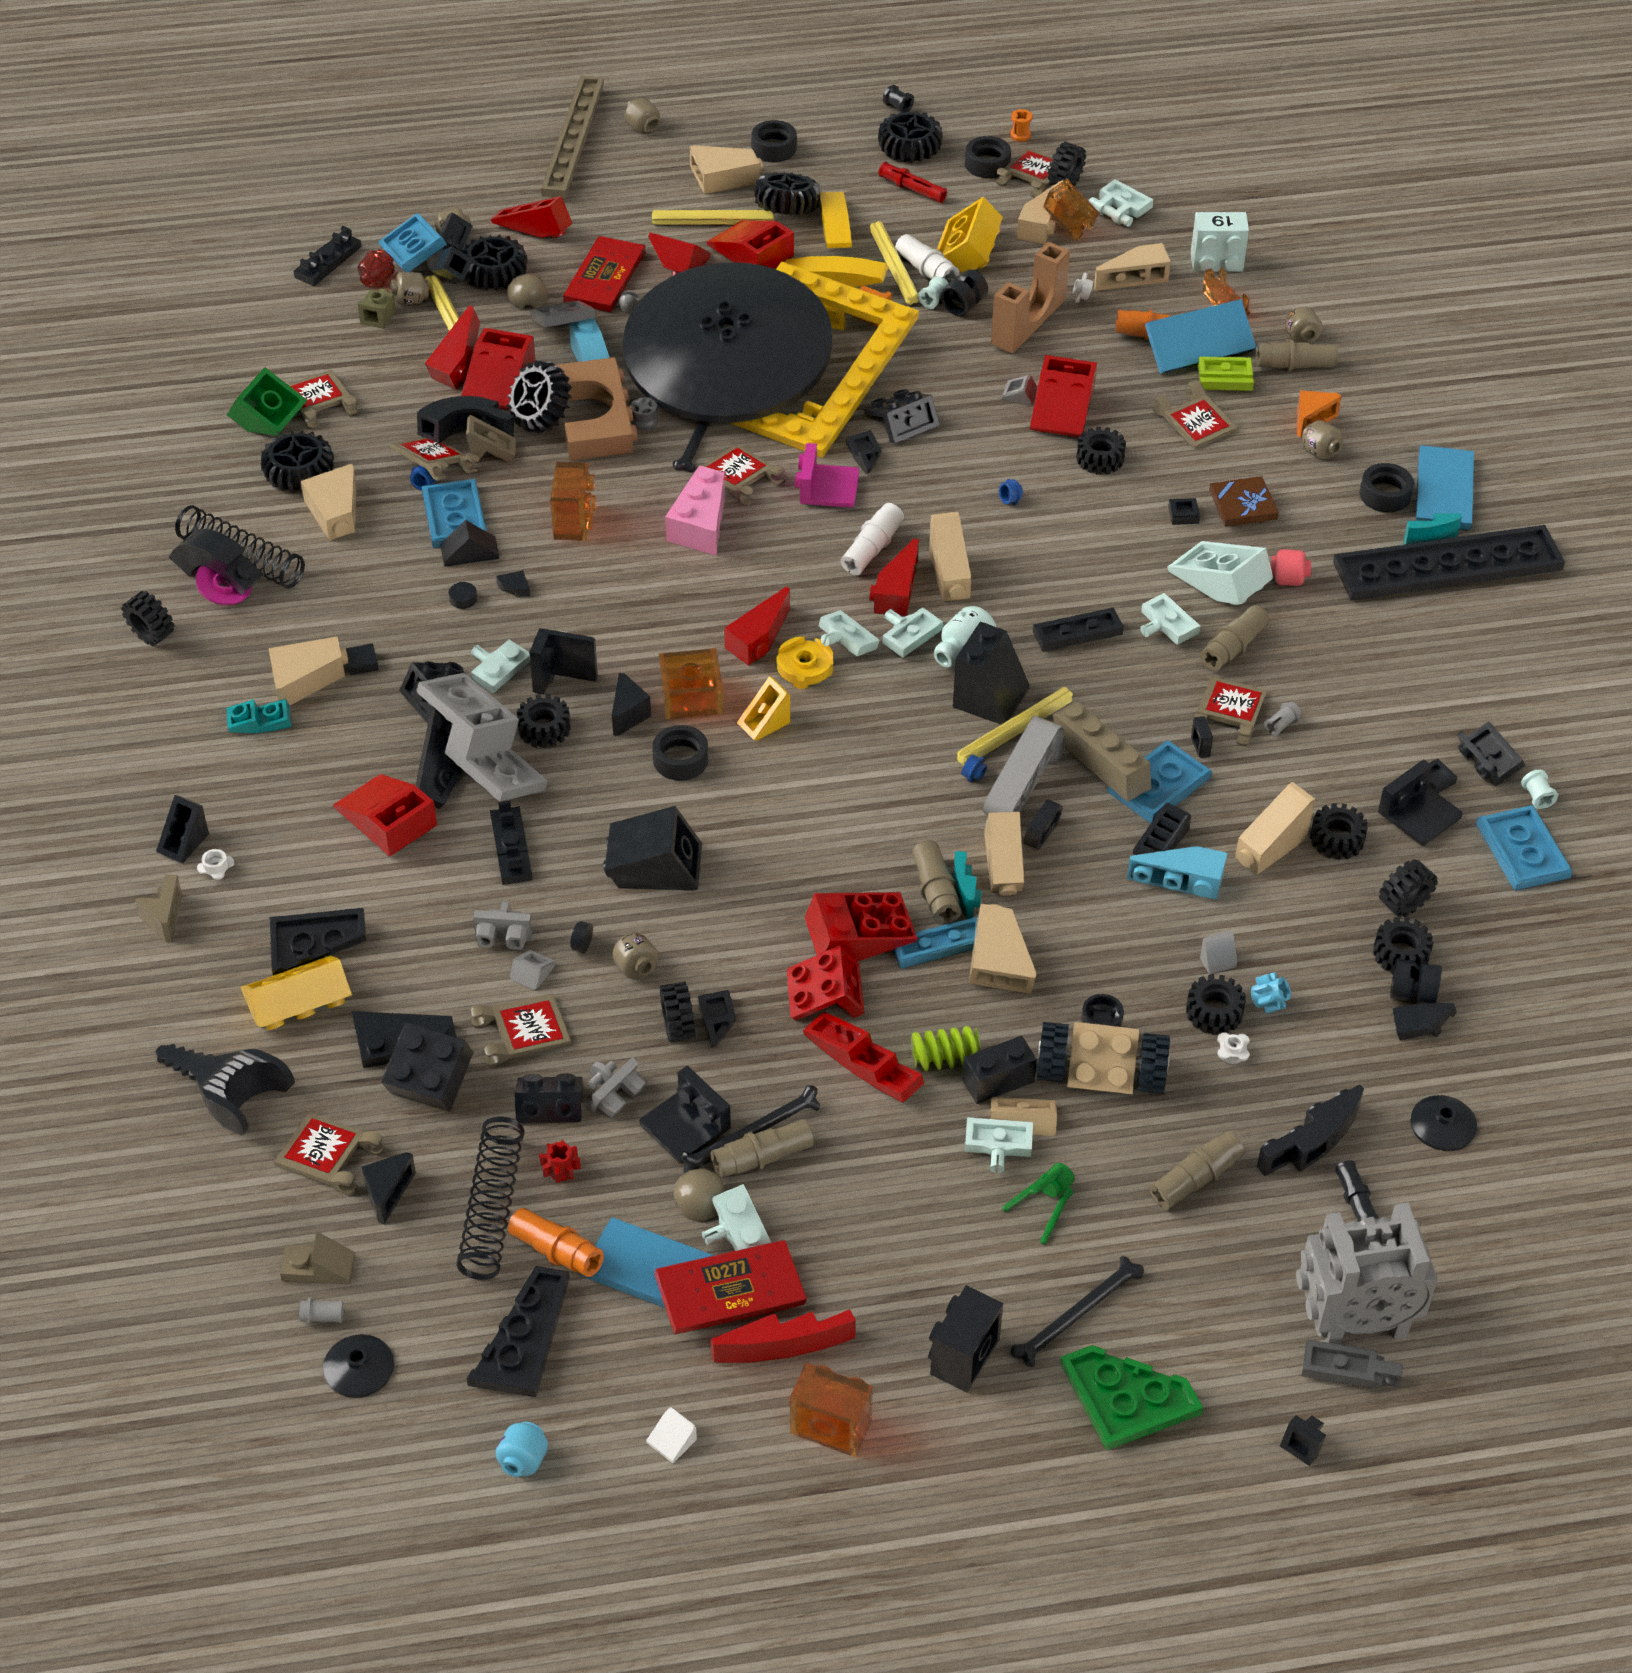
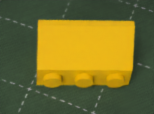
[937,196,1003,272]
[241,955,352,1030]

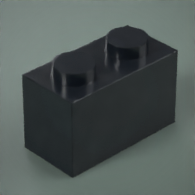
[962,1036,1037,1104]

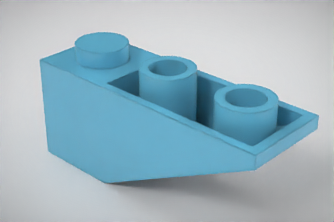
[1127,846,1228,900]

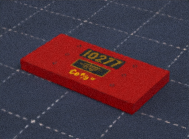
[563,236,646,312]
[654,1240,807,1335]

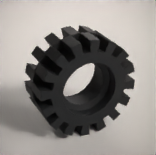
[1048,141,1087,190]
[1076,427,1126,475]
[121,591,175,646]
[517,694,571,748]
[1310,803,1368,860]
[1379,859,1438,918]
[1373,917,1433,974]
[1186,974,1246,1035]
[659,981,696,1043]

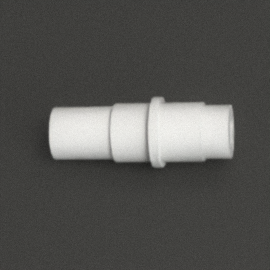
[895,234,959,284]
[841,503,904,575]

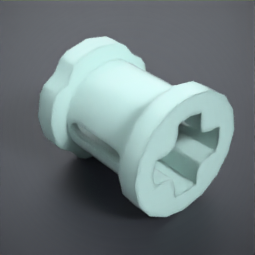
[918,276,949,309]
[1521,769,1559,810]

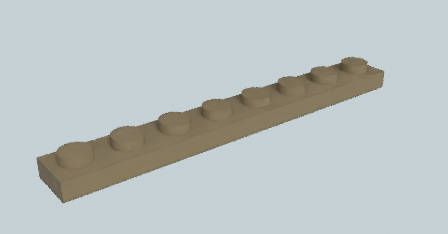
[541,75,604,199]

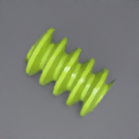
[911,1026,981,1072]

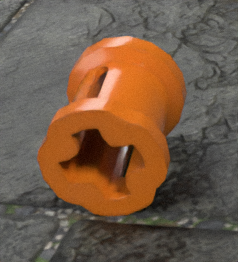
[1010,109,1033,142]

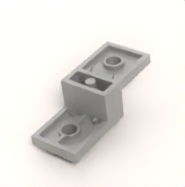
[417,673,548,802]

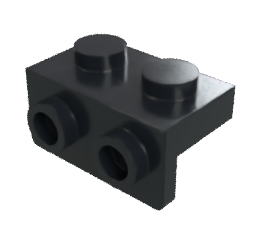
[1457,722,1525,786]
[515,1073,583,1123]

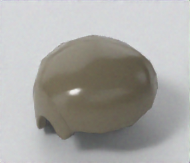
[507,274,549,309]
[673,1168,725,1221]

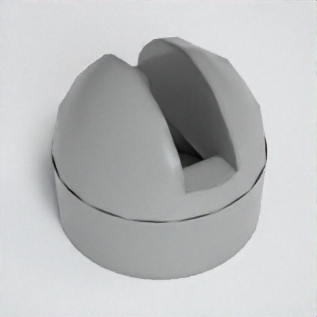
[620,290,640,313]

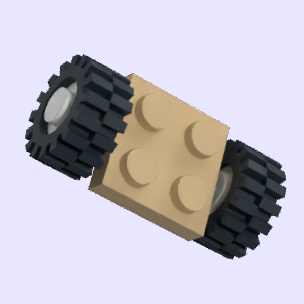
[1037,1021,1170,1094]

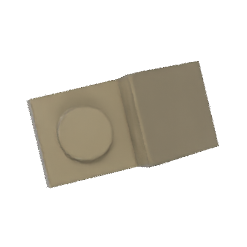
[466,415,516,463]
[135,874,182,942]
[280,1233,355,1284]

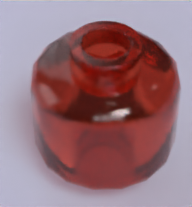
[357,249,395,288]

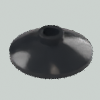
[1410,1095,1477,1151]
[323,1334,394,1398]

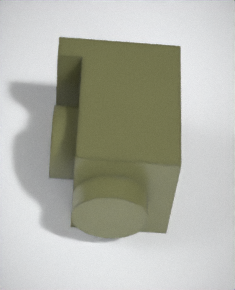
[358,288,396,329]

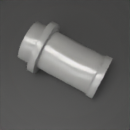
[1264,702,1301,736]
[299,1297,344,1325]

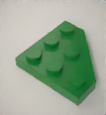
[1060,1345,1203,1451]

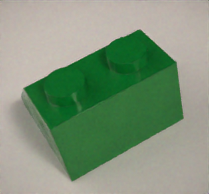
[227,367,307,436]

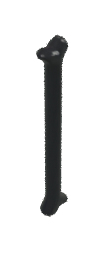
[673,421,710,472]
[681,1085,820,1174]
[1011,1256,1144,1367]

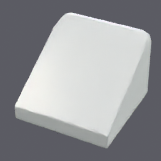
[646,1407,697,1463]

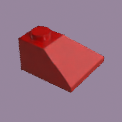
[648,232,711,276]

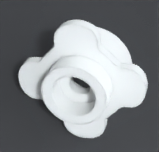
[1072,273,1093,303]
[197,849,234,880]
[1217,1033,1250,1064]

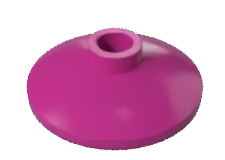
[196,566,253,605]

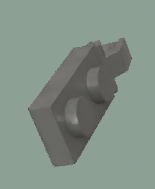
[1302,1339,1403,1388]

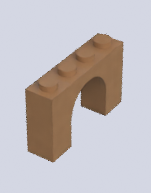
[991,242,1070,354]
[555,357,637,461]

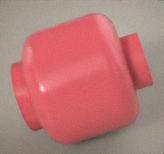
[1271,549,1311,586]

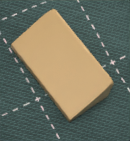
[990,1097,1057,1136]

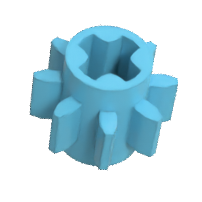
[1251,972,1291,1013]

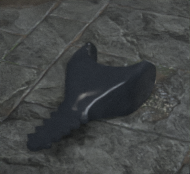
[155,1044,295,1136]

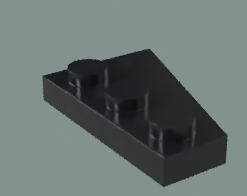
[269,908,367,975]
[352,1011,457,1068]

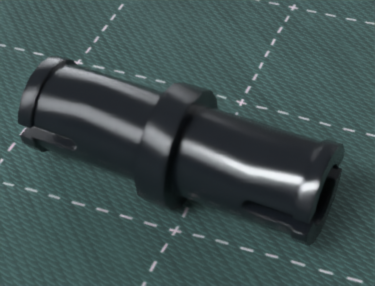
[1335,1160,1379,1222]

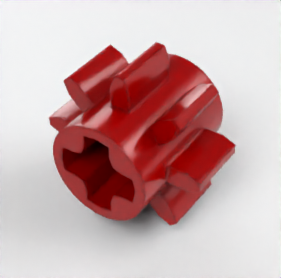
[539,1140,581,1183]

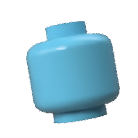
[495,1422,548,1477]

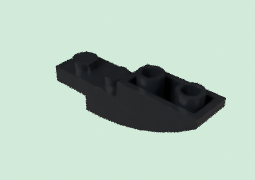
[1257,1085,1364,1176]

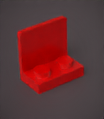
[787,945,865,1021]

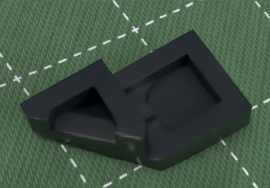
[846,430,881,474]
[697,990,736,1047]
[1393,1003,1457,1041]

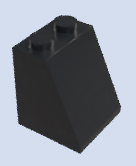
[953,621,1030,725]
[603,806,702,891]

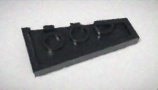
[415,706,462,809]
[467,1266,570,1397]

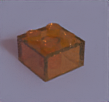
[550,462,596,541]
[659,648,724,719]
[790,1363,873,1458]

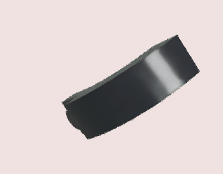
[427,212,473,284]
[417,396,514,443]
[169,529,263,595]

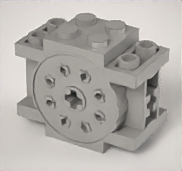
[1296,1202,1438,1345]

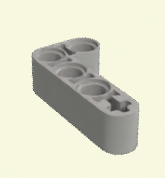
[983,716,1066,815]

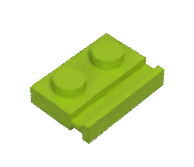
[1198,357,1254,391]

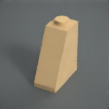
[690,145,763,194]
[301,464,357,541]
[929,512,971,602]
[268,637,348,705]
[1235,782,1315,875]
[984,812,1024,896]
[969,904,1036,994]

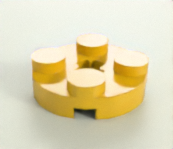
[777,636,833,689]

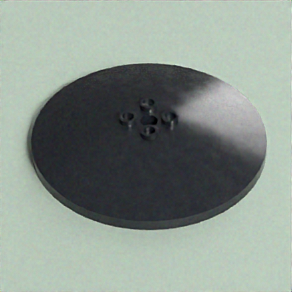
[623,262,832,423]

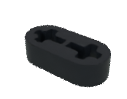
[1023,799,1063,850]

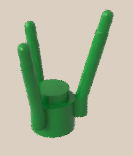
[1002,1162,1075,1245]

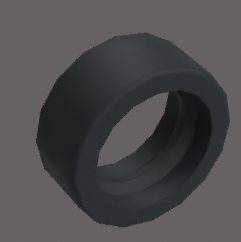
[751,120,797,162]
[965,136,1011,178]
[1359,463,1414,512]
[652,725,708,781]

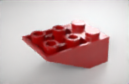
[706,220,794,269]
[461,327,536,410]
[1030,355,1097,437]
[333,774,437,857]
[805,892,917,962]

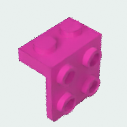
[795,443,859,508]

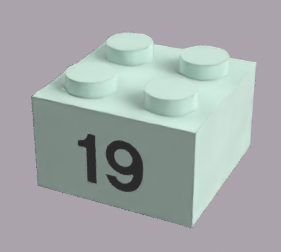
[1191,212,1249,272]

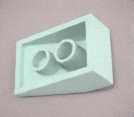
[1168,541,1273,605]

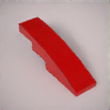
[803,1011,925,1103]
[711,1309,856,1363]

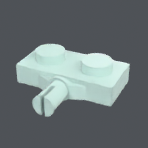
[1140,593,1200,645]
[883,607,943,658]
[818,610,879,656]
[471,639,530,694]
[965,1117,1033,1173]
[702,1184,771,1251]

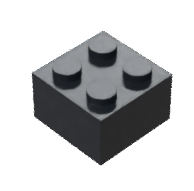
[381,1022,474,1112]
[928,1285,1003,1393]

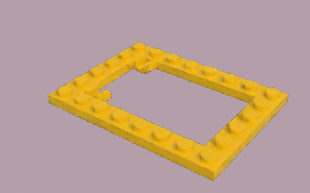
[730,262,919,458]

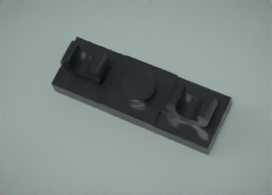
[294,225,362,286]
[490,801,533,885]

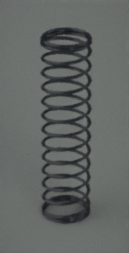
[175,505,305,589]
[456,1116,525,1280]

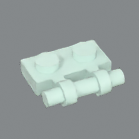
[1088,179,1153,227]

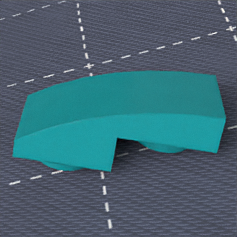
[1403,513,1462,544]
[226,698,292,733]
[953,851,982,919]

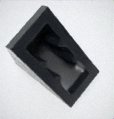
[440,520,499,567]
[612,673,651,736]
[156,795,209,863]
[361,1152,416,1225]

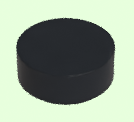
[448,582,477,609]
[570,921,593,954]

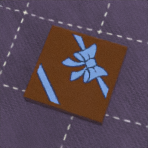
[1209,476,1279,527]

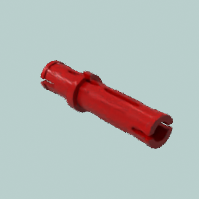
[878,161,948,203]

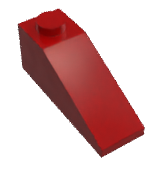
[491,196,573,238]
[425,305,480,390]
[869,539,919,617]
[724,586,790,665]

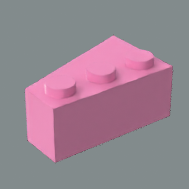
[665,465,725,556]

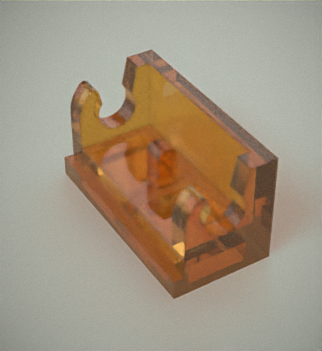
[1043,179,1100,241]
[1202,267,1250,316]

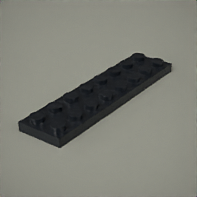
[1333,525,1565,601]

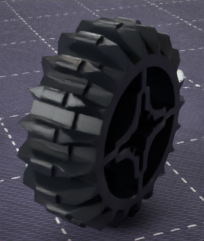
[878,110,943,163]
[754,171,821,216]
[461,234,528,291]
[506,360,573,433]
[260,430,334,493]

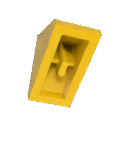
[737,676,790,741]

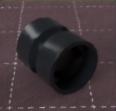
[941,269,988,316]
[1390,958,1442,1004]
[1081,994,1124,1027]

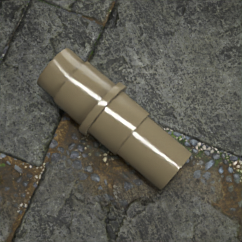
[1256,340,1338,371]
[1200,605,1269,671]
[913,840,961,924]
[711,1119,814,1179]
[1149,1131,1245,1210]

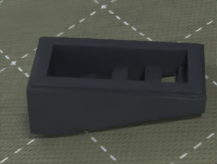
[1132,803,1191,855]

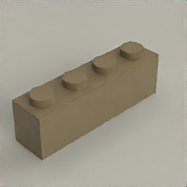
[1053,701,1151,802]

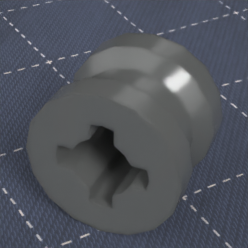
[631,397,658,431]

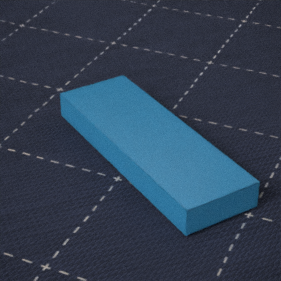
[892,916,978,969]

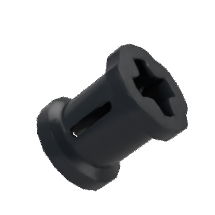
[883,84,914,113]

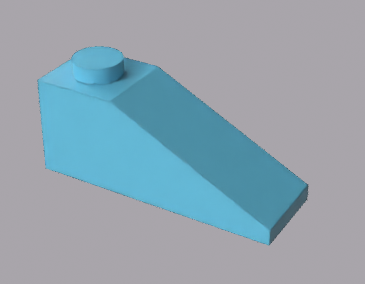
[569,318,609,362]

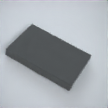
[530,300,596,327]

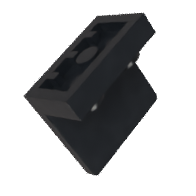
[863,389,940,443]
[529,628,598,695]
[399,661,466,724]
[1378,759,1463,846]
[639,1065,731,1163]

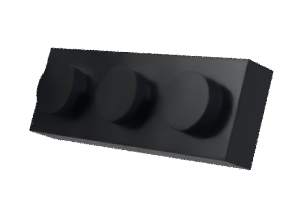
[1033,607,1124,652]

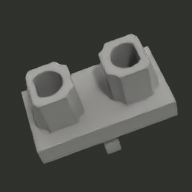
[473,901,533,950]
[587,1057,646,1118]

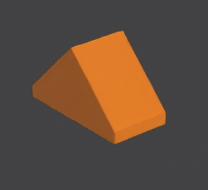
[1297,390,1342,438]

